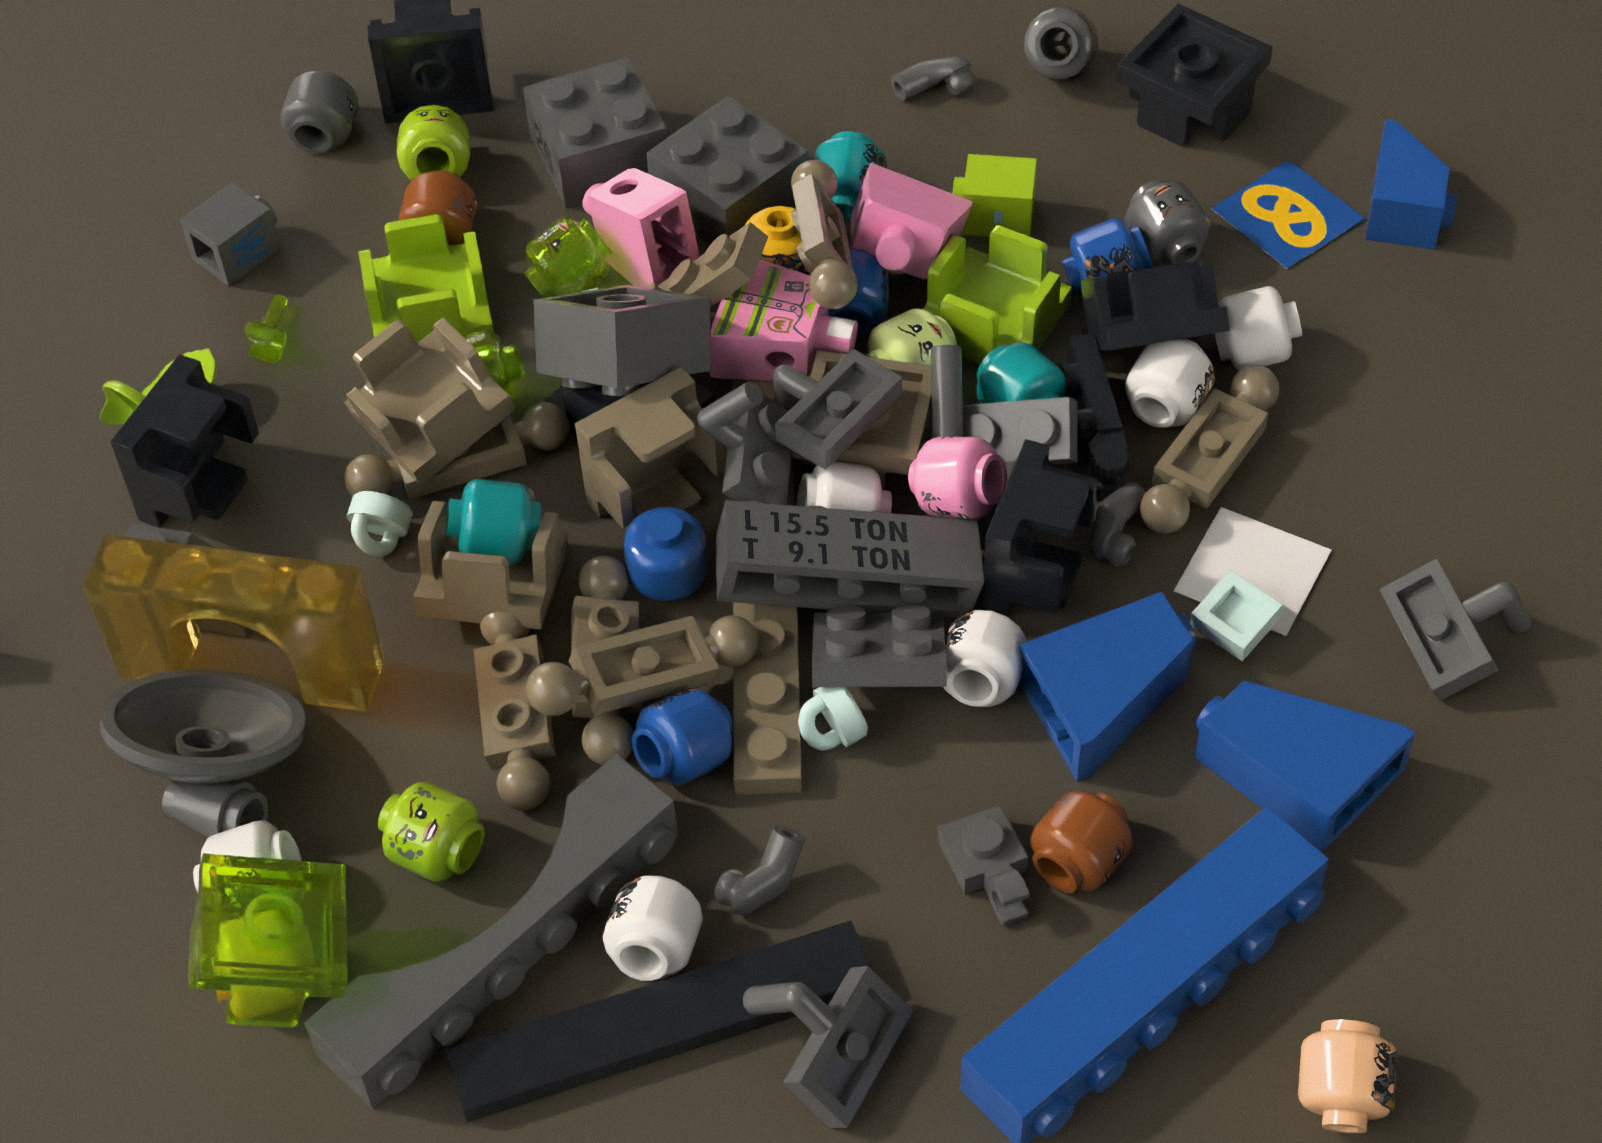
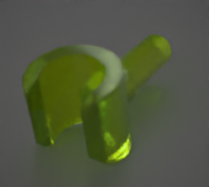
[245,294,288,363]

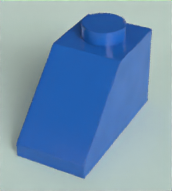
[1365,119,1457,250]

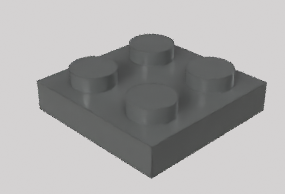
[812,605,947,687]

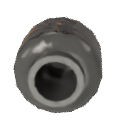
[1024,7,1099,80]

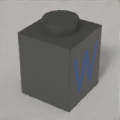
[180,182,281,286]

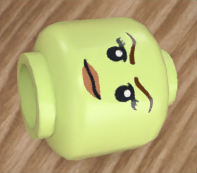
[866,308,957,366]

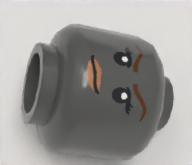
[281,70,358,154]
[1124,180,1211,267]

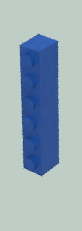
[960,806,1329,1143]

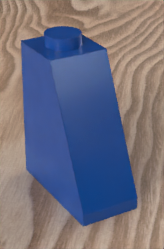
[1019,592,1196,782]
[1195,681,1415,853]

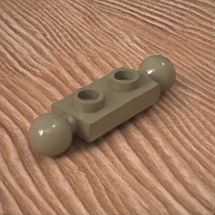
[791,159,858,309]
[1140,365,1279,534]
[344,402,570,499]
[571,556,642,765]
[474,612,556,811]
[526,615,758,716]

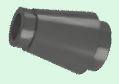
[162,781,268,837]

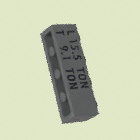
[715,500,984,619]

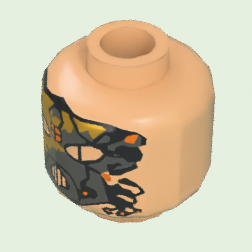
[1298,1020,1397,1133]

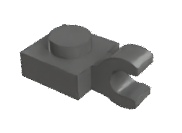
[938,805,1029,927]

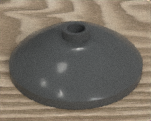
[100,669,306,784]

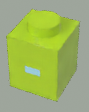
[953,154,1037,237]

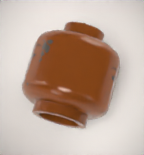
[398,170,477,245]
[1030,790,1133,893]

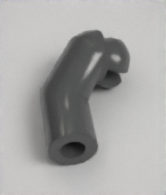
[891,55,976,101]
[1090,482,1146,567]
[715,826,806,915]

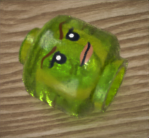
[523,216,612,298]

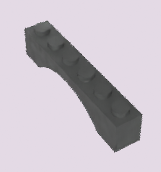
[304,754,678,1109]

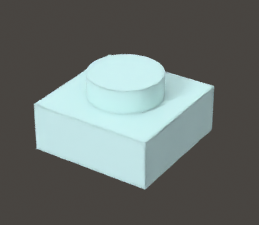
[1190,570,1283,661]

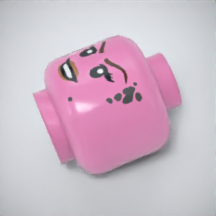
[908,436,1008,520]

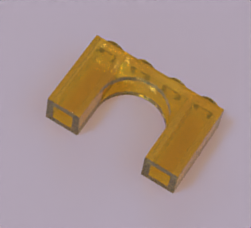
[83,534,385,712]

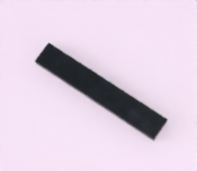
[445,920,871,1122]

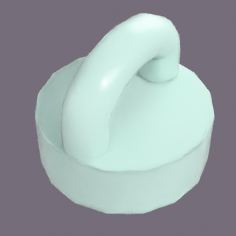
[346,491,413,558]
[798,687,868,751]

